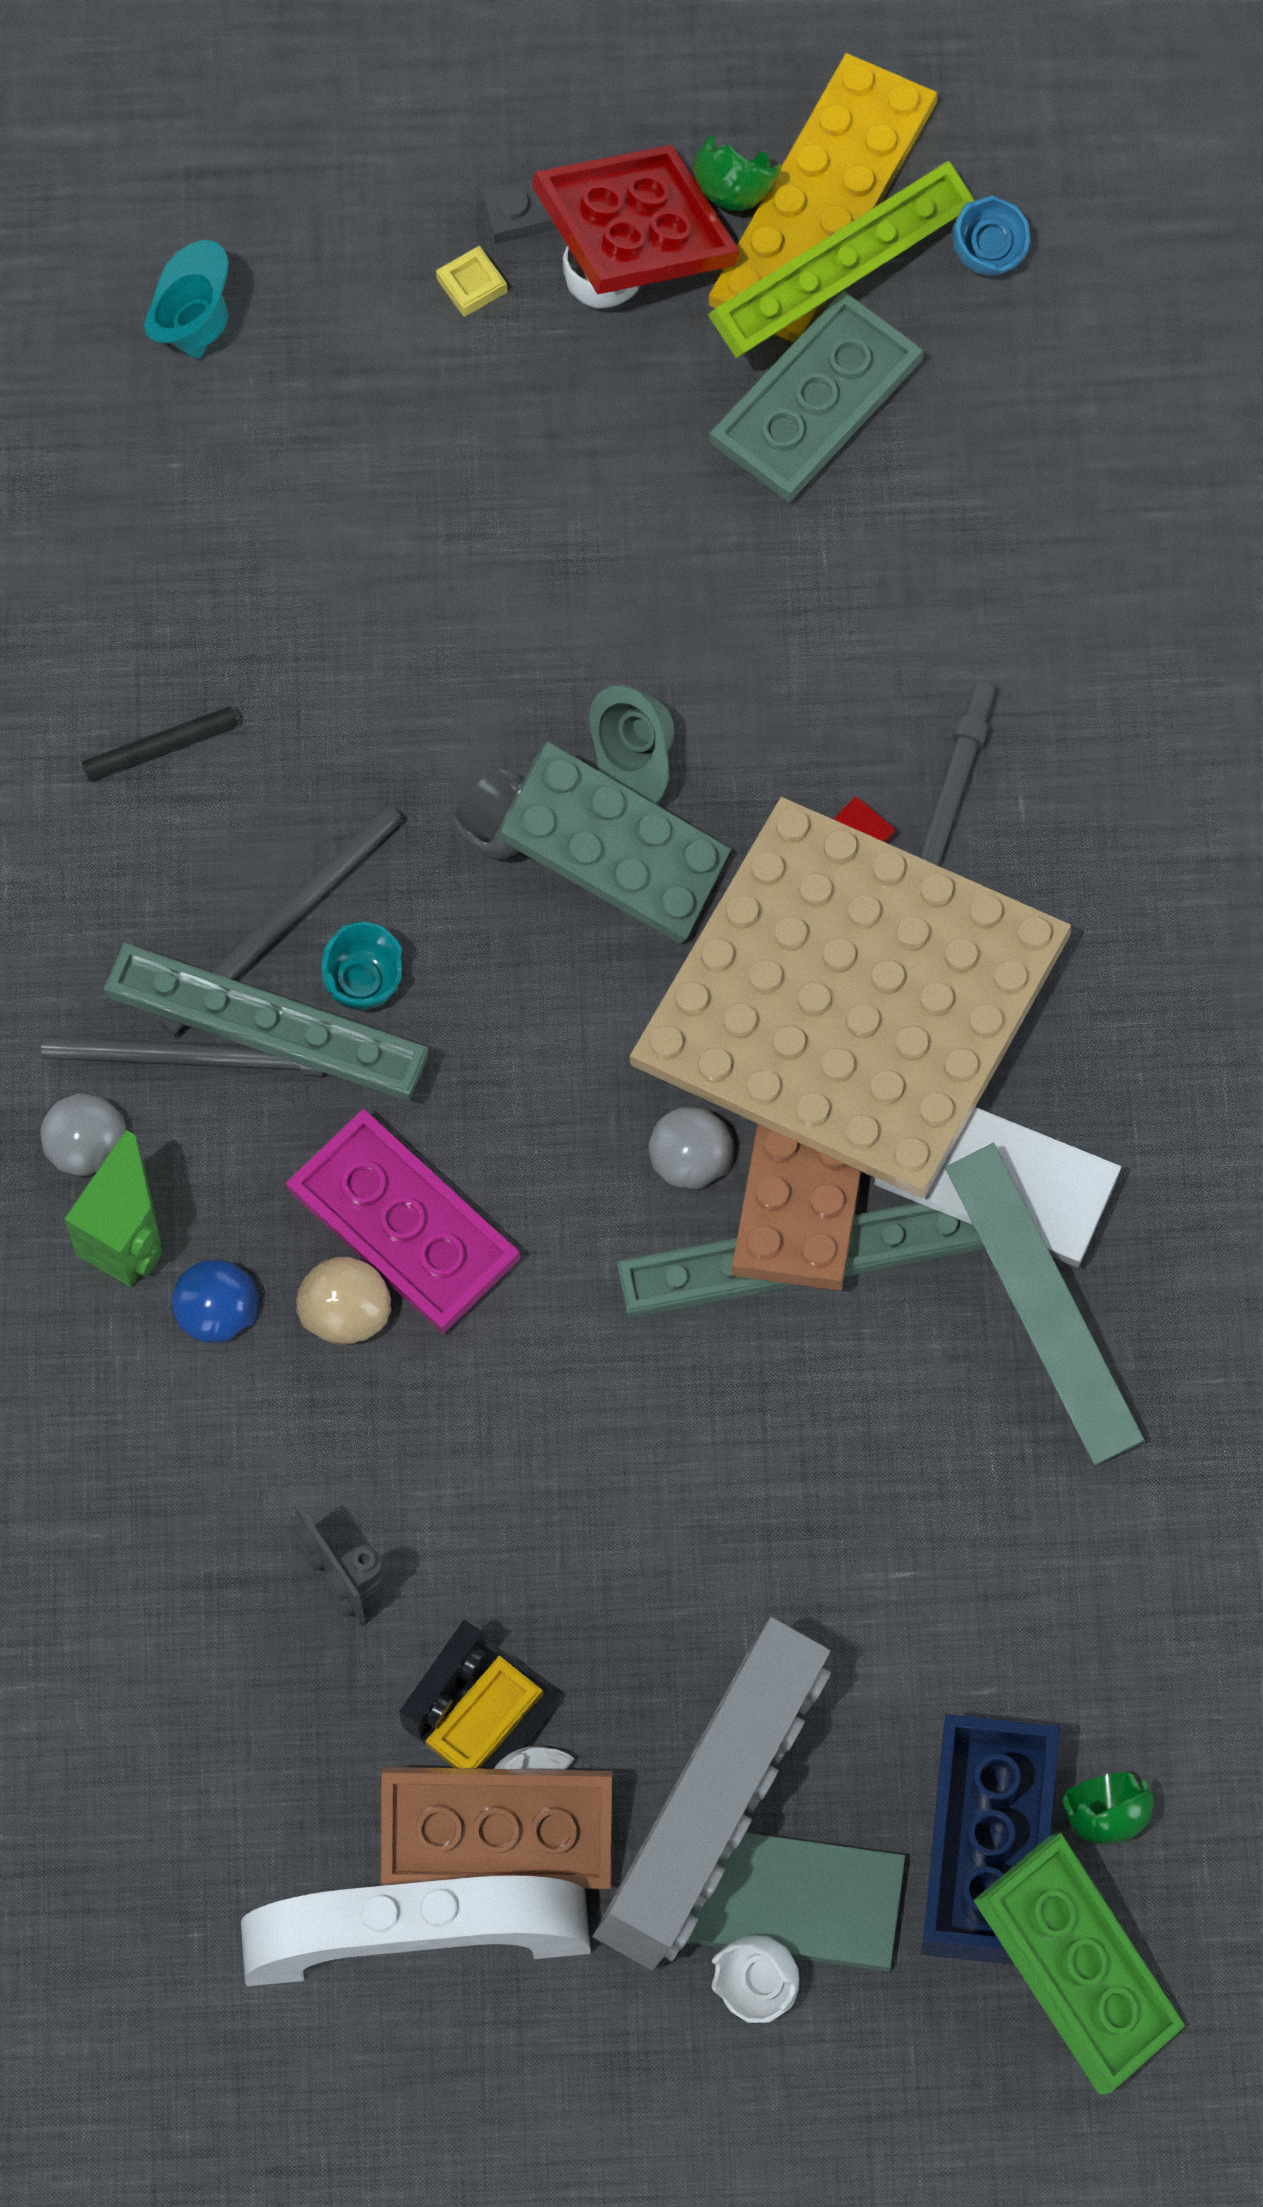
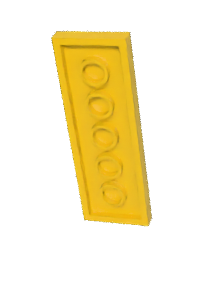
[709,53,938,343]

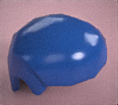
[171,1260,261,1343]

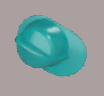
[144,240,229,359]

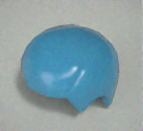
[952,195,1031,276]

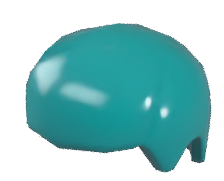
[321,921,402,1011]

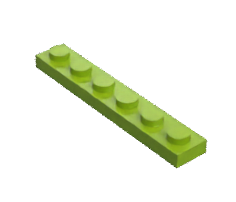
[708,161,975,359]

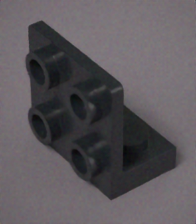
[399,1619,558,1769]

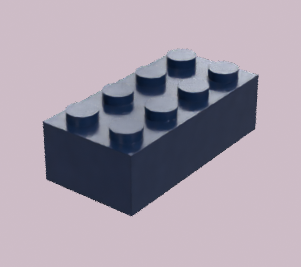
[921,1714,1060,1965]

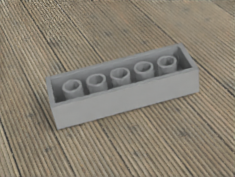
[592,1617,831,1971]

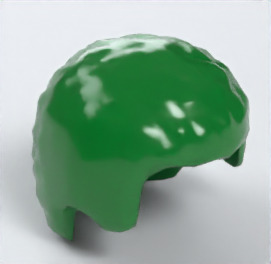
[693,135,782,211]

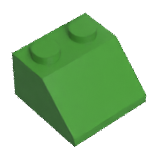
[64,1130,162,1288]

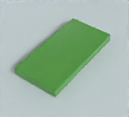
[973,1833,1185,2095]

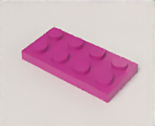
[286,1108,520,1335]

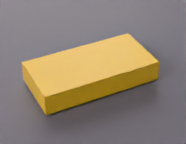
[425,1656,544,1769]

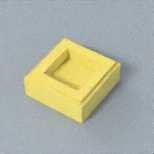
[436,246,508,317]

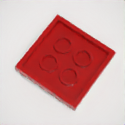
[532,145,739,295]

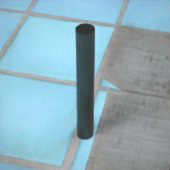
[81,706,238,781]

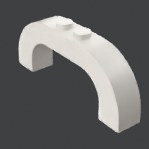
[241,1876,591,1986]

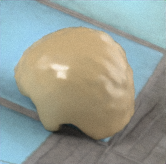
[296,1256,392,1345]

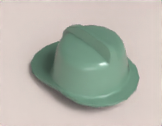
[589,685,675,804]

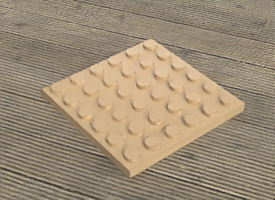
[630,797,1071,1200]

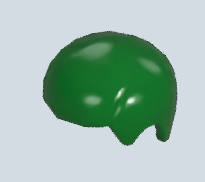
[1061,1771,1154,1845]

